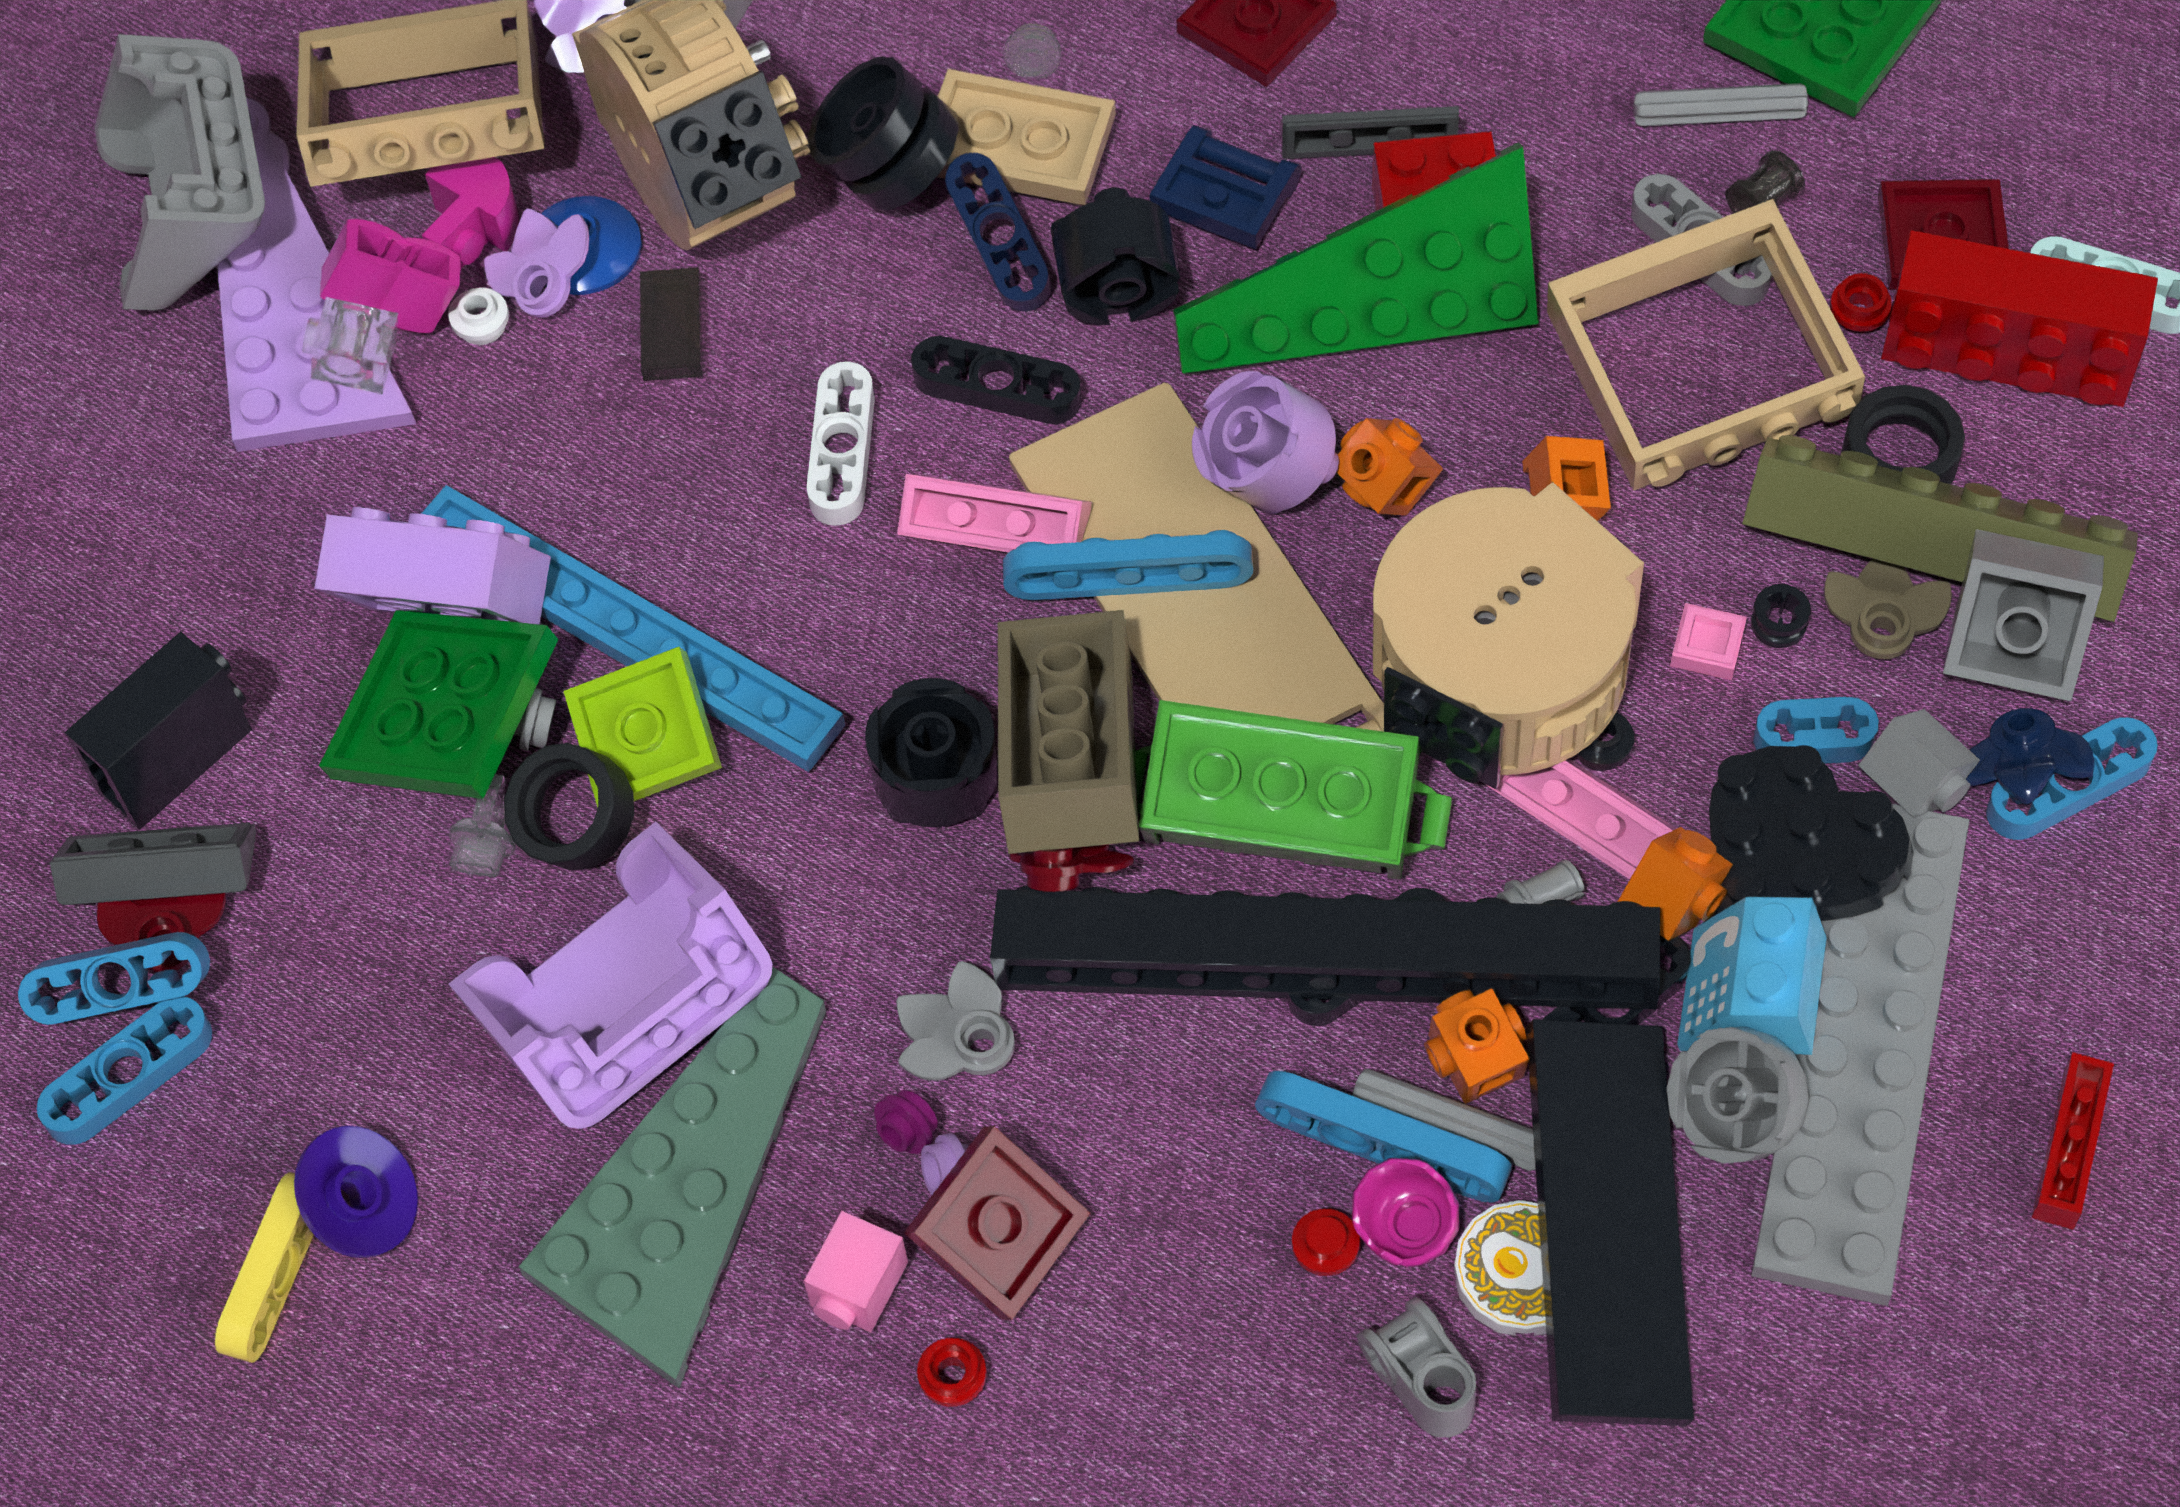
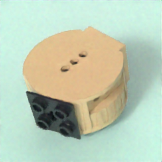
[572,0,810,250]
[1373,482,1644,789]

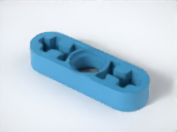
[1986,717,2157,840]
[18,932,210,1025]
[37,996,212,1145]

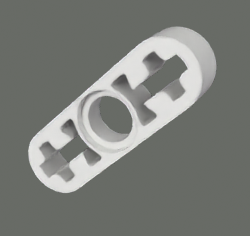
[807,362,875,526]

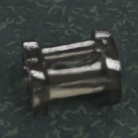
[1725,150,1805,213]

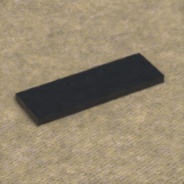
[1526,1019,1694,1426]

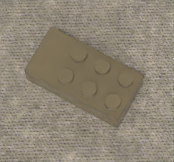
[998,610,1139,854]

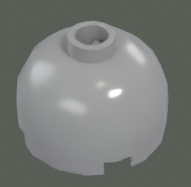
[1667,1027,1809,1164]

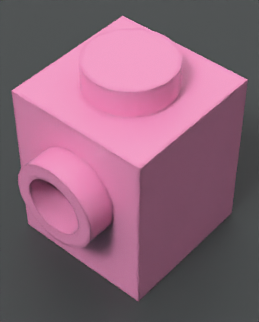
[804,1211,908,1333]

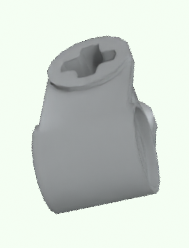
[1357,1297,1476,1438]

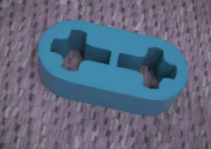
[1753,697,1879,764]

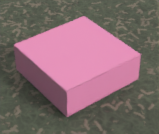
[1670,603,1747,680]

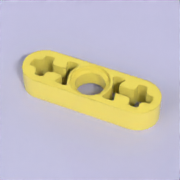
[215,1172,314,1363]

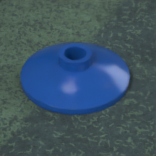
[541,196,642,295]

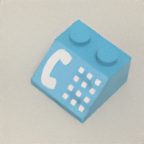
[1677,897,1826,1055]

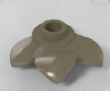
[1824,559,1952,659]

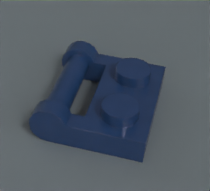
[1149,125,1302,249]

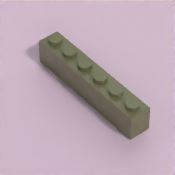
[1742,435,2138,622]

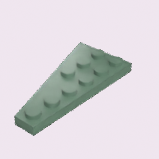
[519,966,826,1389]

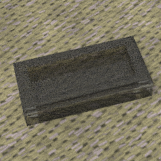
[640,267,703,381]

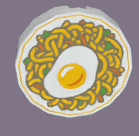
[1454,1200,1546,1336]

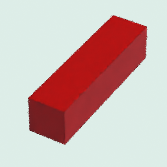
[2031,1052,2114,1230]

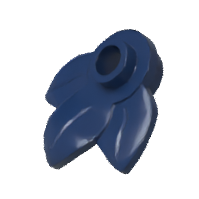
[1966,708,2095,804]

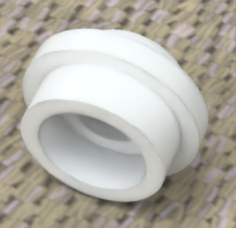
[448,288,509,345]

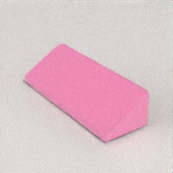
[897,474,1092,552]
[1486,759,1677,879]

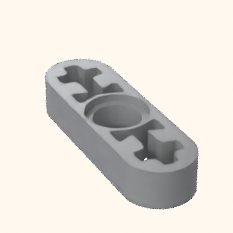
[1631,174,1772,306]

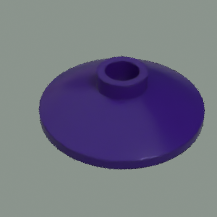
[294,1126,418,1258]

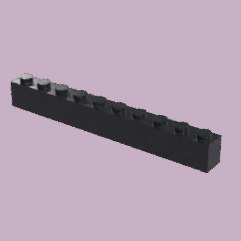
[990,885,1660,1010]

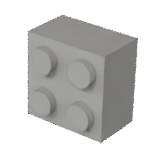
[1943,529,2104,701]

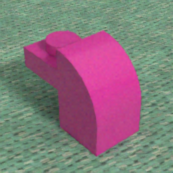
[422,157,520,270]

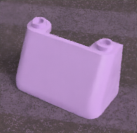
[449,822,773,1129]

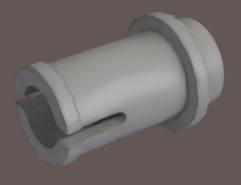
[1496,859,1585,904]

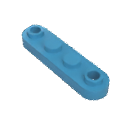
[1003,530,1253,600]

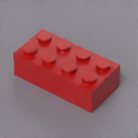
[1881,230,2158,407]

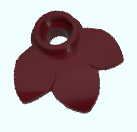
[1009,844,1134,892]
[97,893,226,974]

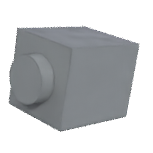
[1858,709,1980,818]

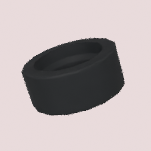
[1841,384,1965,484]
[504,743,634,870]

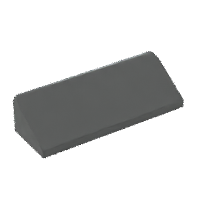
[1280,106,1459,159]
[49,822,256,905]

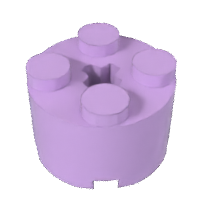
[1192,371,1339,514]

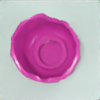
[1352,1158,1459,1268]

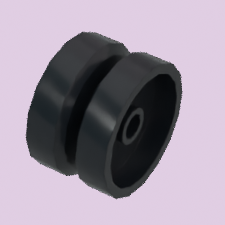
[808,57,959,211]

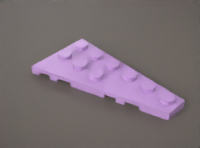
[217,129,416,452]

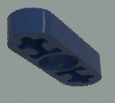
[945,152,1052,312]

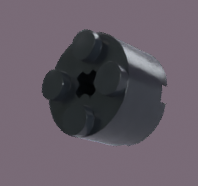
[1050,187,1181,325]
[865,678,998,827]

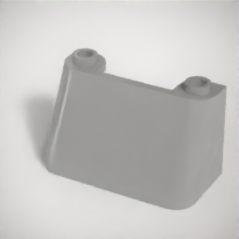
[94,34,265,310]

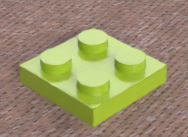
[563,647,722,807]

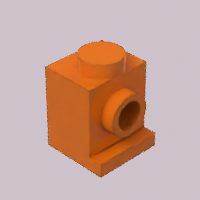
[1522,436,1611,521]

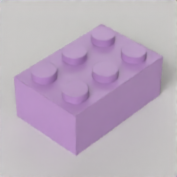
[314,507,551,624]

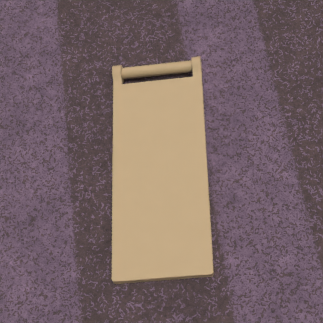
[1009,383,1384,732]

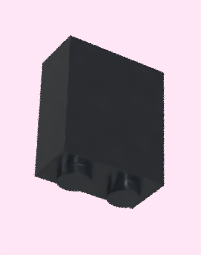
[64,631,252,830]

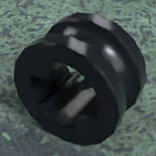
[1751,584,1811,648]

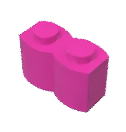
[320,219,461,333]

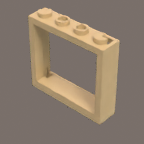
[297,0,544,187]
[1547,199,1865,491]

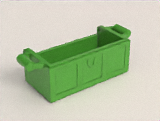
[1135,700,1452,880]

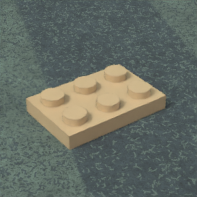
[937,69,1116,205]

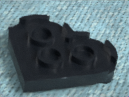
[1709,745,1914,921]

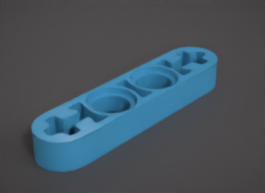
[1254,1071,1512,1203]

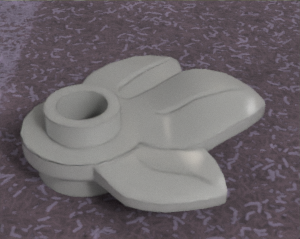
[896,961,1015,1081]

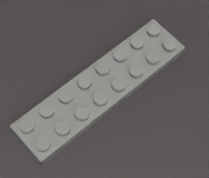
[1751,804,1970,1306]

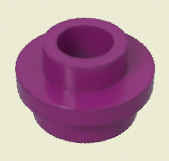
[874,1090,938,1154]

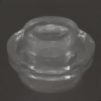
[1004,23,1062,79]

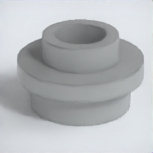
[514,688,557,751]

